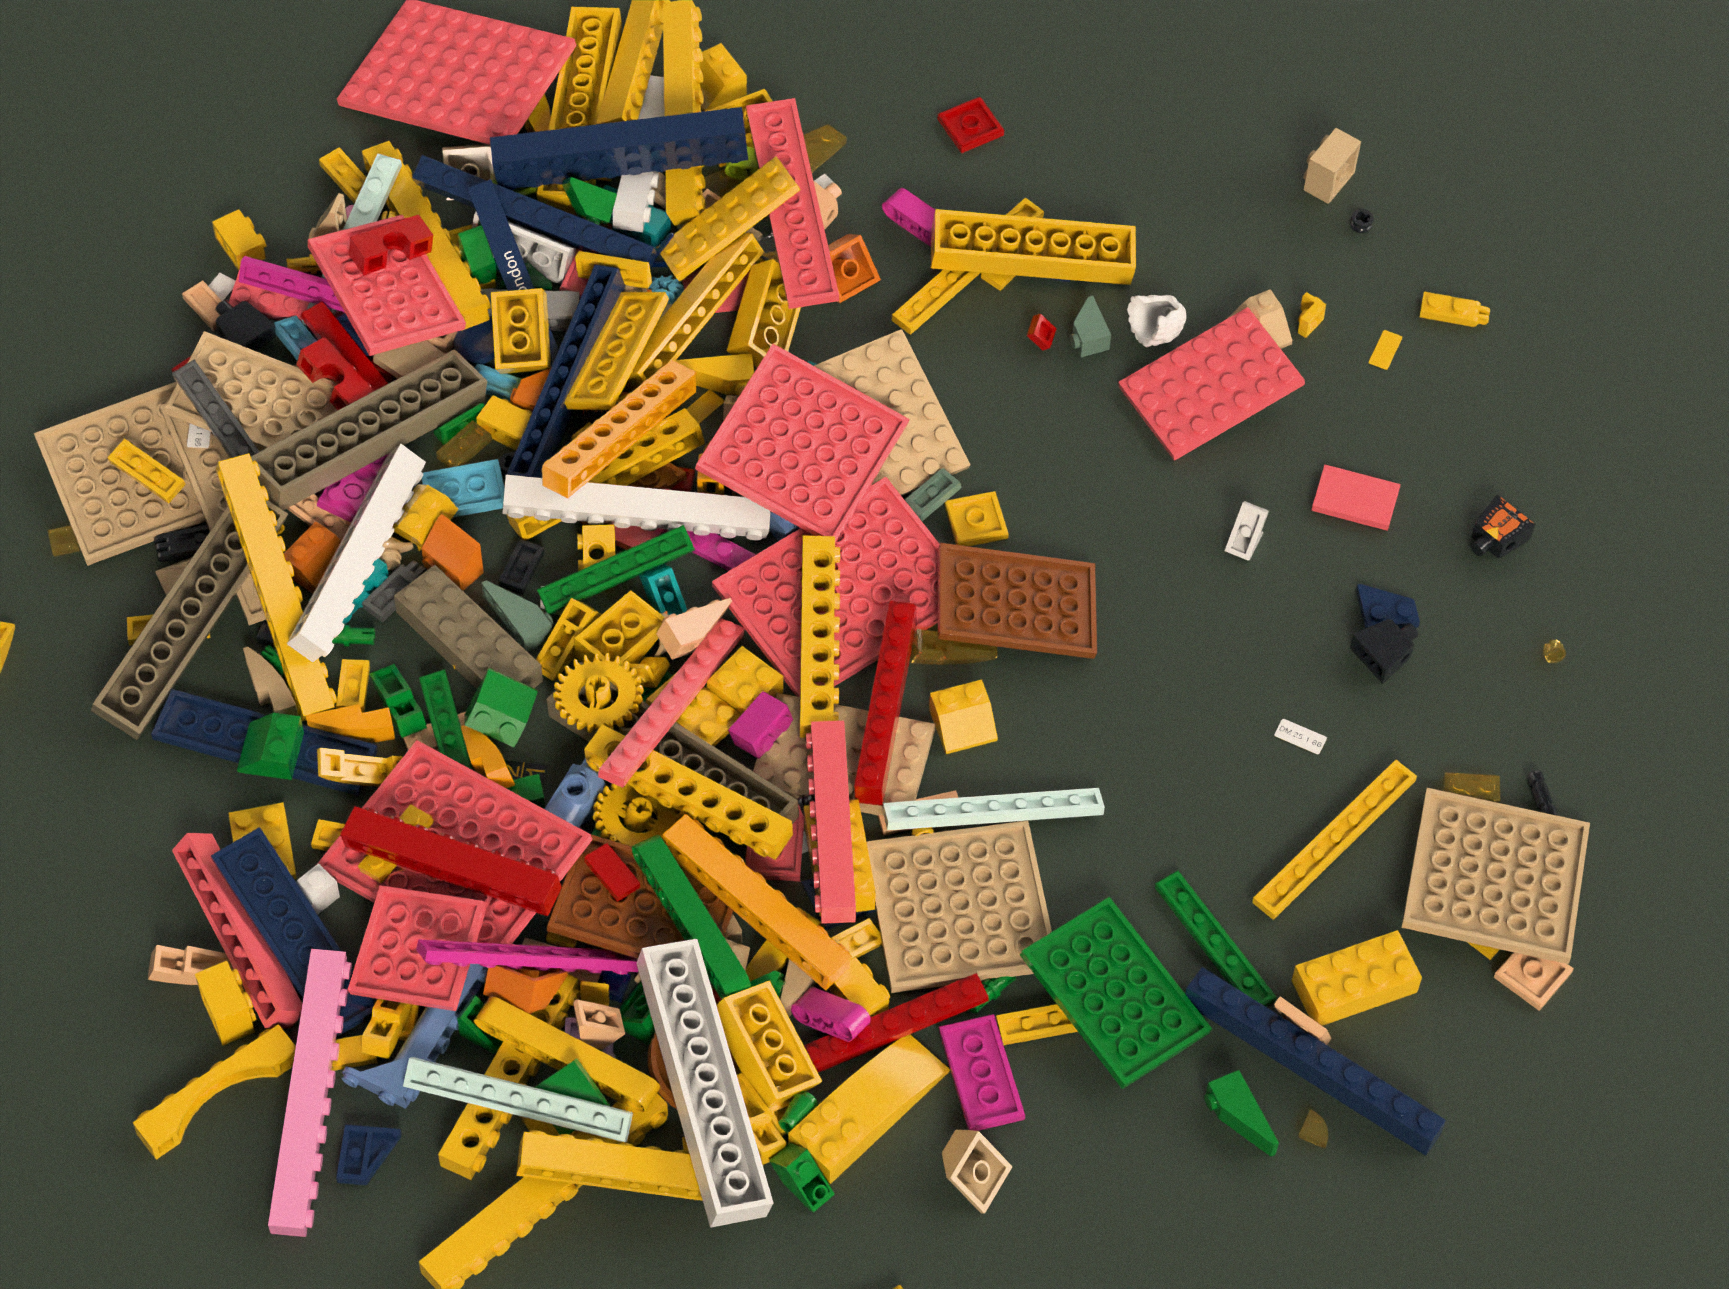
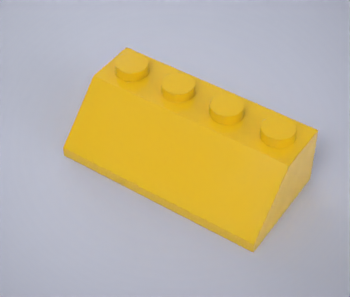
[727,259,801,367]
[716,981,822,1108]

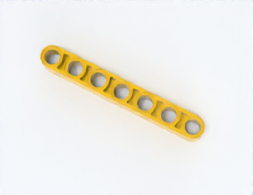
[474,996,660,1113]

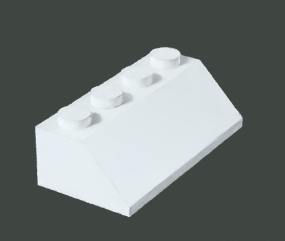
[472,212,576,284]

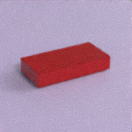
[584,843,641,902]

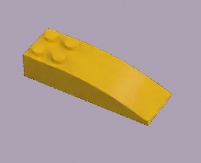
[788,1034,950,1185]

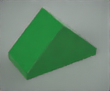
[457,995,503,1054]

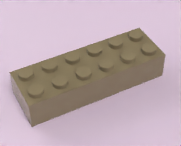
[394,565,543,689]

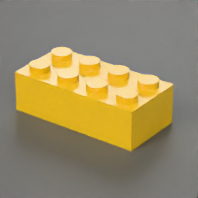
[804,799,876,917]
[1291,930,1422,1026]

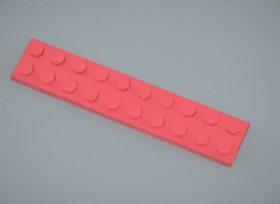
[746,98,839,309]

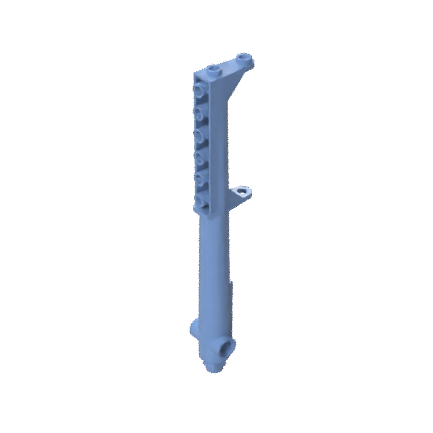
[341,757,605,1109]

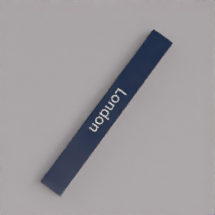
[467,179,559,372]

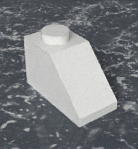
[296,863,340,915]

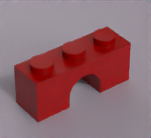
[349,214,433,276]
[296,337,374,410]

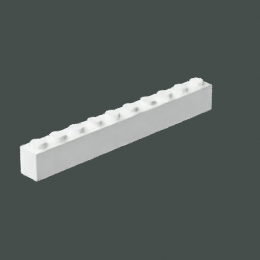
[287,444,426,662]
[502,475,770,540]

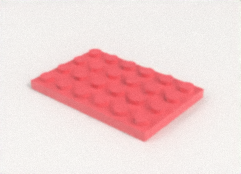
[308,214,466,356]
[1118,307,1305,461]

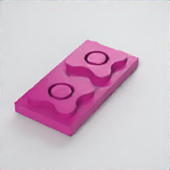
[316,454,388,522]
[939,1014,1025,1131]

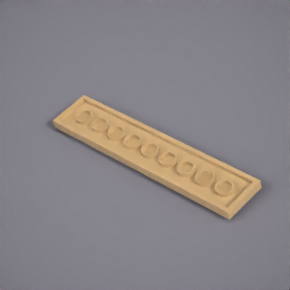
[160,402,266,625]

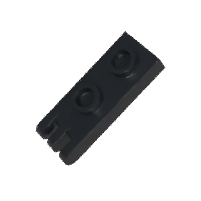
[154,525,210,562]

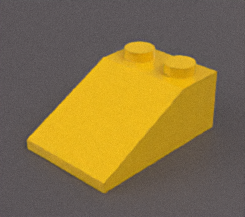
[574,590,665,666]

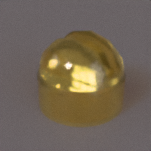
[1543,639,1566,663]

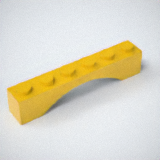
[133,1024,296,1160]

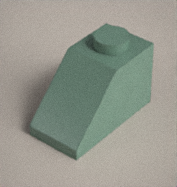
[1070,296,1111,357]

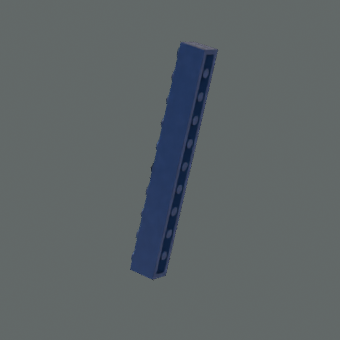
[412,155,657,270]
[506,265,626,478]
[1185,967,1446,1156]

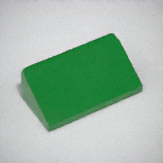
[433,403,484,445]

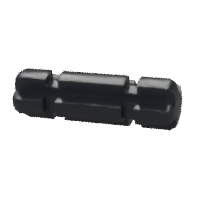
[1527,770,1557,816]

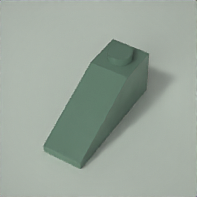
[482,580,554,652]

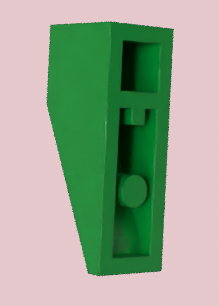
[1204,1070,1279,1157]

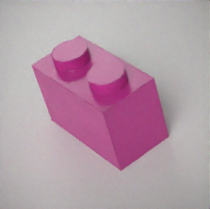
[728,691,793,759]

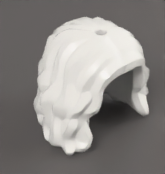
[1127,295,1186,347]

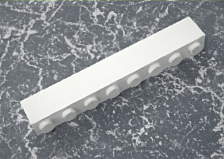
[613,75,665,232]

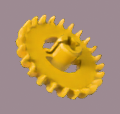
[553,653,644,733]
[593,783,683,847]

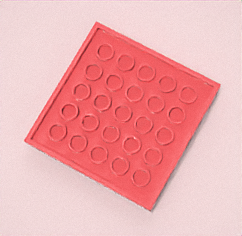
[695,344,910,543]

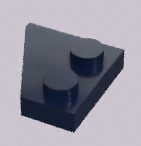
[336,1125,402,1185]

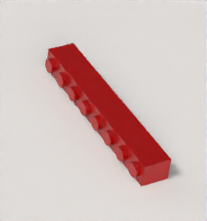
[854,601,917,806]
[340,806,562,916]

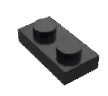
[498,539,545,594]

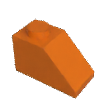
[510,368,551,412]

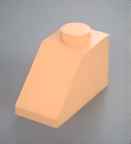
[573,1000,625,1050]

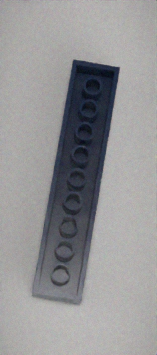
[490,107,748,190]

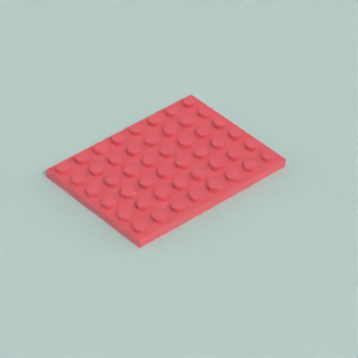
[337,0,577,145]
[712,477,940,697]
[317,740,592,944]

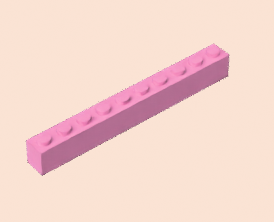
[268,949,352,1237]

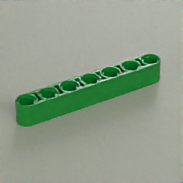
[631,835,751,999]

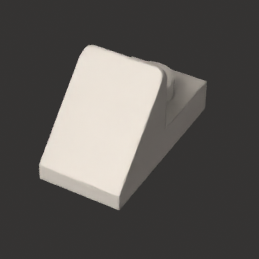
[1225,501,1269,561]

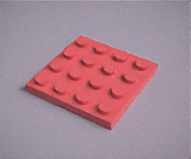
[347,885,487,1011]

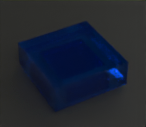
[598,970,631,1003]

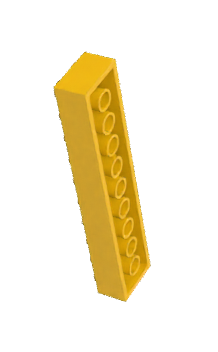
[537,7,623,215]

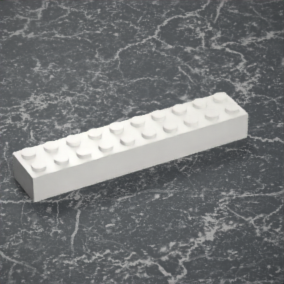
[636,939,773,1228]

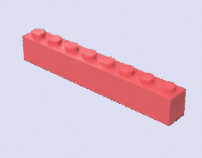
[806,721,856,924]
[172,833,303,1029]

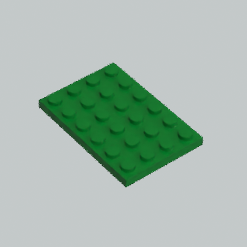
[1020,897,1212,1089]

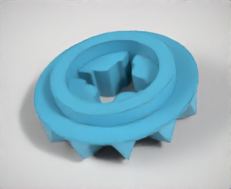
[645,275,684,304]

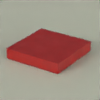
[937,97,1004,153]

